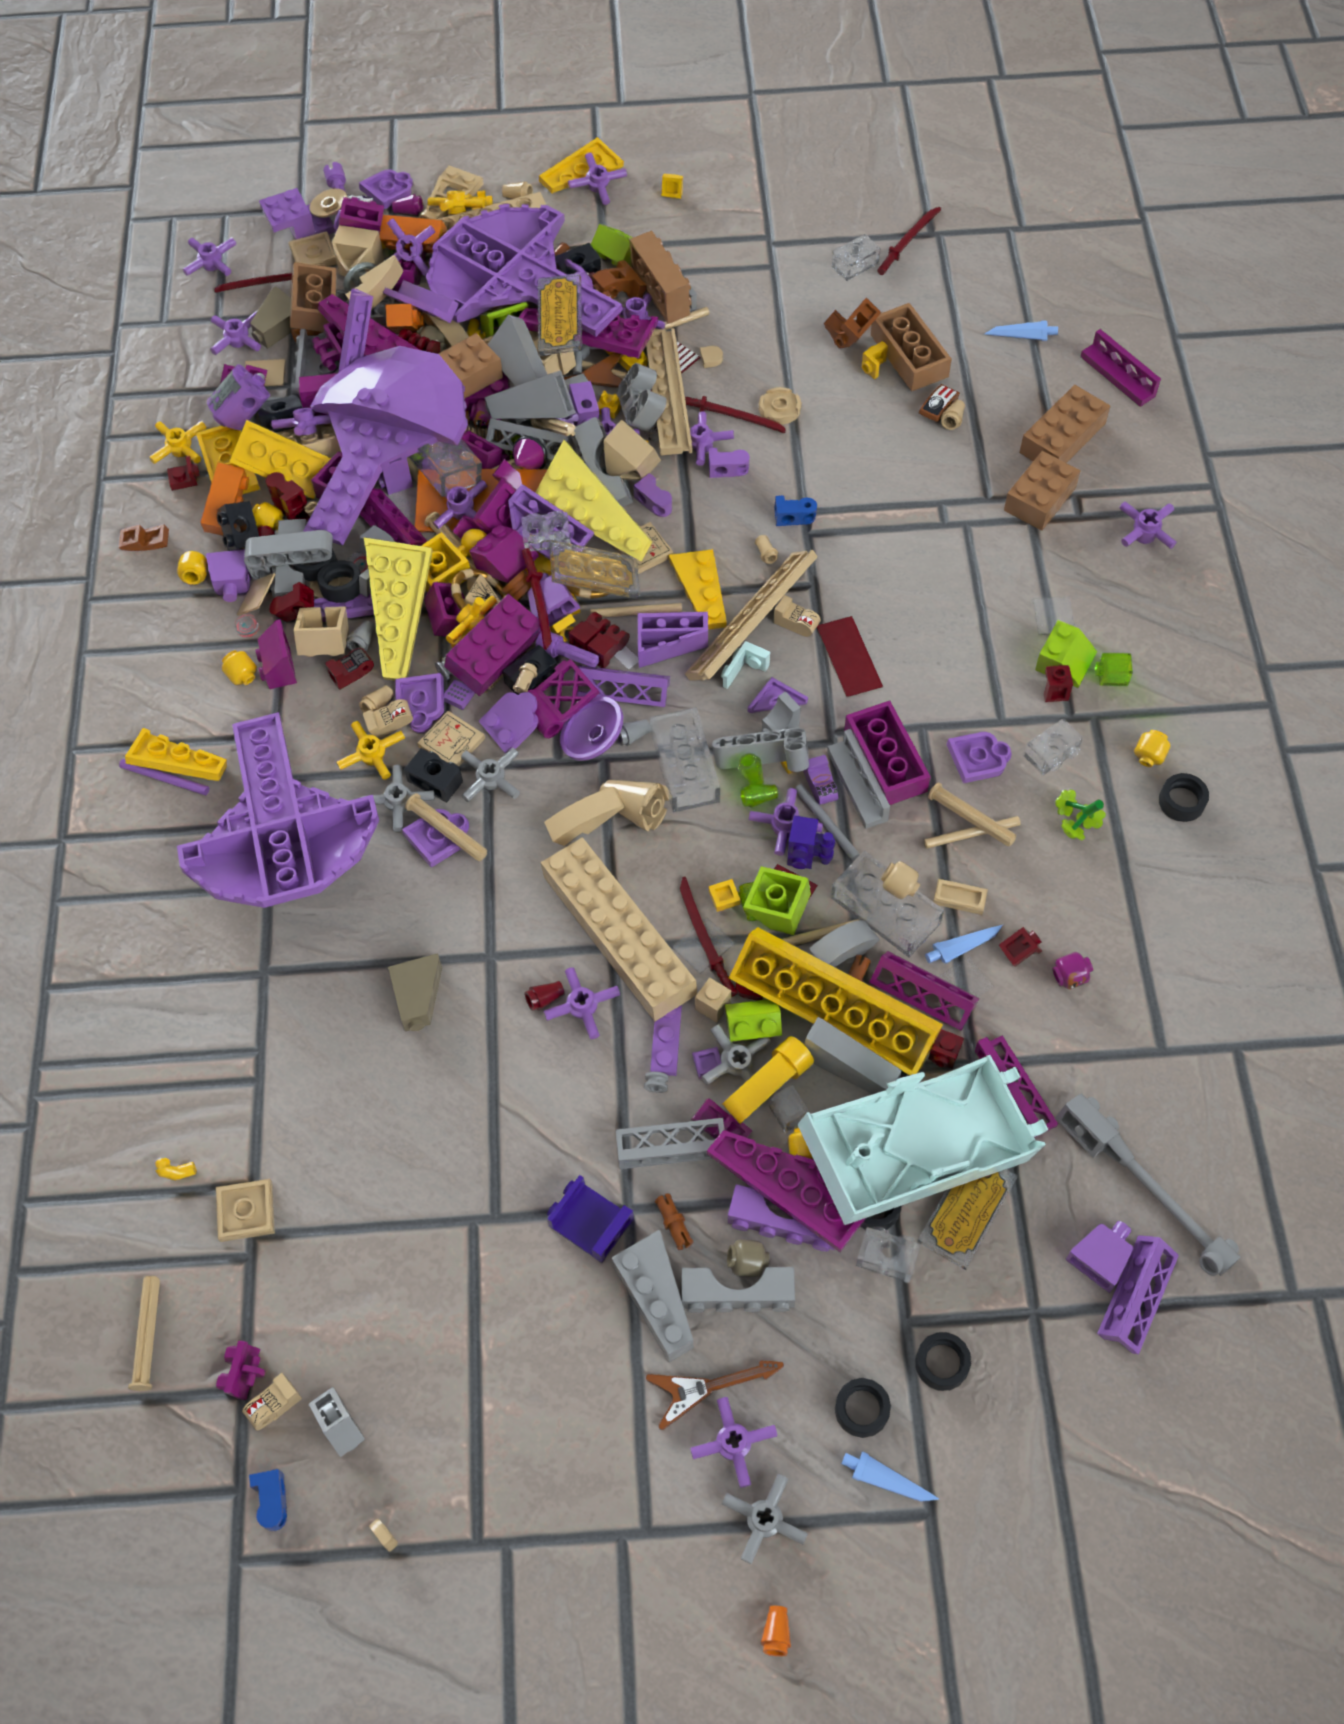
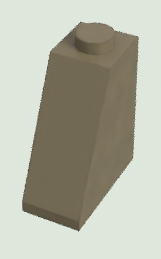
[250,286,296,349]
[388,953,442,1032]

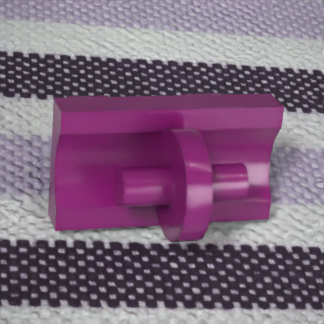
[216,1341,266,1400]

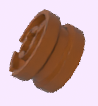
[502,569,532,601]

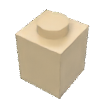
[695,977,731,1023]

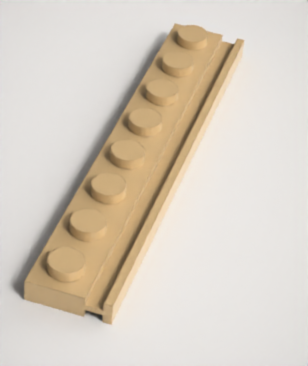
[646,328,692,455]
[685,550,818,681]

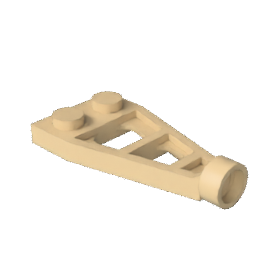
[419,166,484,220]

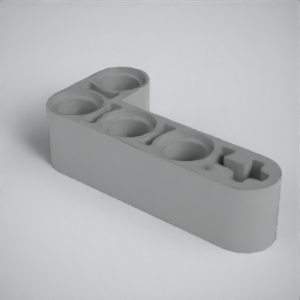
[244,530,333,580]
[712,728,809,772]

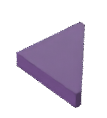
[748,677,808,713]

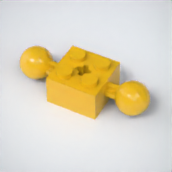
[421,529,487,592]

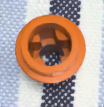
[761,1606,791,1657]

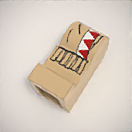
[774,595,821,637]
[363,699,413,739]
[242,1373,302,1431]

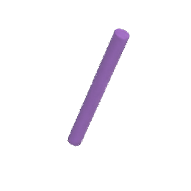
[119,759,209,796]

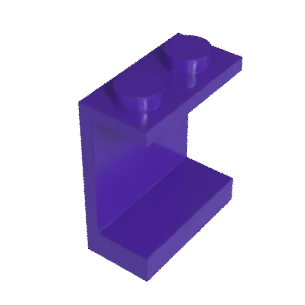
[547,1175,634,1263]

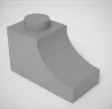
[761,691,801,732]
[309,1387,365,1457]

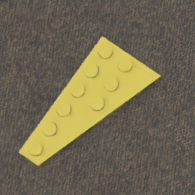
[535,440,652,562]
[364,538,433,681]

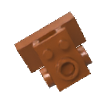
[592,260,647,299]
[823,297,882,348]

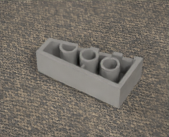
[612,1229,694,1363]

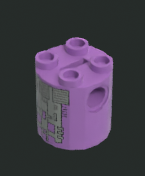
[207,364,270,430]

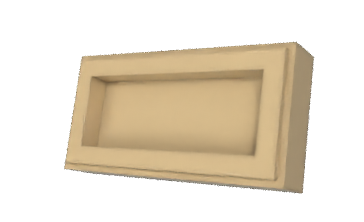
[933,879,988,915]

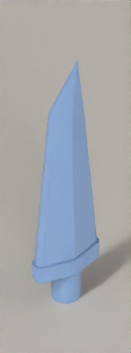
[985,321,1058,341]
[925,925,1003,964]
[841,1452,939,1502]

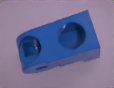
[774,496,817,526]
[249,1469,287,1531]

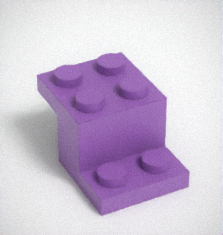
[259,188,335,240]

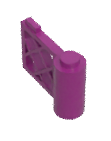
[528,659,600,739]

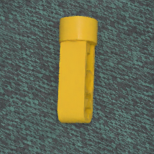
[722,1036,814,1124]

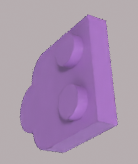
[359,170,413,209]
[395,673,444,733]
[479,692,538,753]
[946,732,1012,783]
[402,809,469,868]

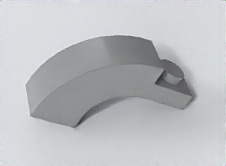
[809,920,880,967]

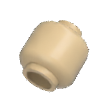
[881,861,920,900]

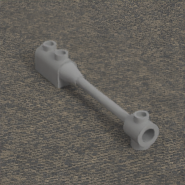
[1055,1093,1241,1276]

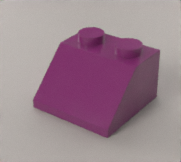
[469,524,539,583]
[255,619,297,689]

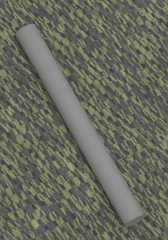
[795,784,860,861]

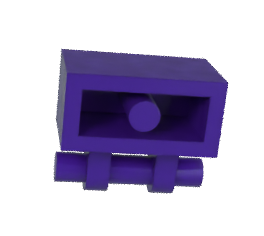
[787,815,835,869]

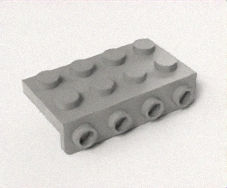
[292,329,340,405]

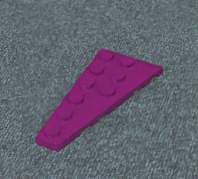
[318,294,420,356]
[519,308,658,358]
[707,1130,866,1253]

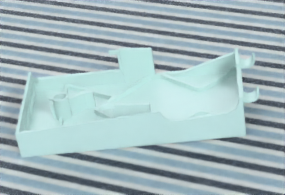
[798,1055,1049,1225]

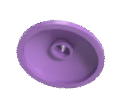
[560,697,623,761]

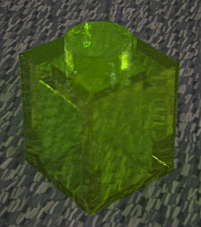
[1095,653,1133,686]

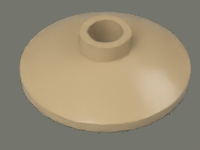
[310,188,348,218]

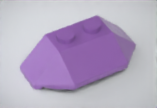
[508,484,594,560]

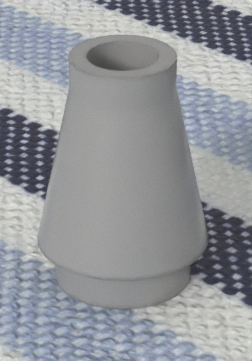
[346,620,376,651]
[616,719,651,746]

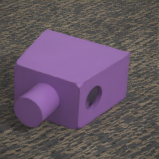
[569,381,599,427]
[206,550,252,602]
[528,573,581,627]
[1065,1221,1133,1293]

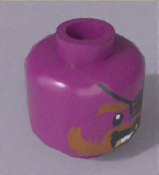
[470,399,502,430]
[1052,952,1093,990]

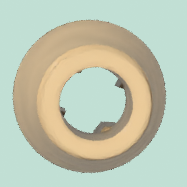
[502,181,533,199]
[941,400,965,430]
[359,685,394,713]

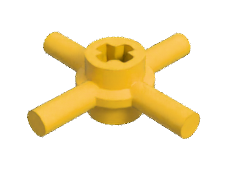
[427,191,486,214]
[149,421,207,464]
[446,596,497,644]
[336,721,405,780]

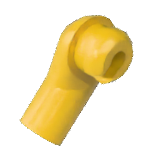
[467,318,486,339]
[155,1158,197,1181]

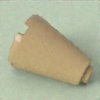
[599,780,669,831]

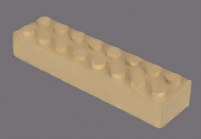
[541,837,697,1022]

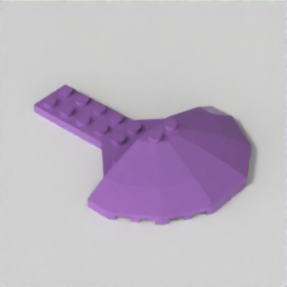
[426,204,623,337]
[303,346,468,546]
[177,712,379,908]

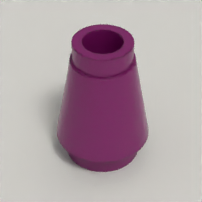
[392,194,424,215]

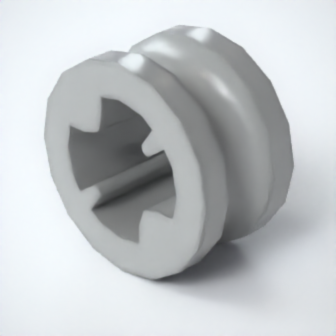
[435,657,454,681]
[644,1072,669,1093]

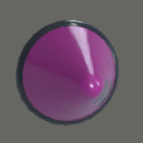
[512,436,547,470]

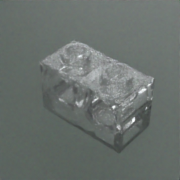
[521,511,571,551]

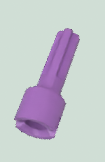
[323,162,346,191]
[535,632,599,668]

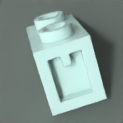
[721,641,770,689]

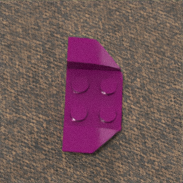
[452,459,522,539]

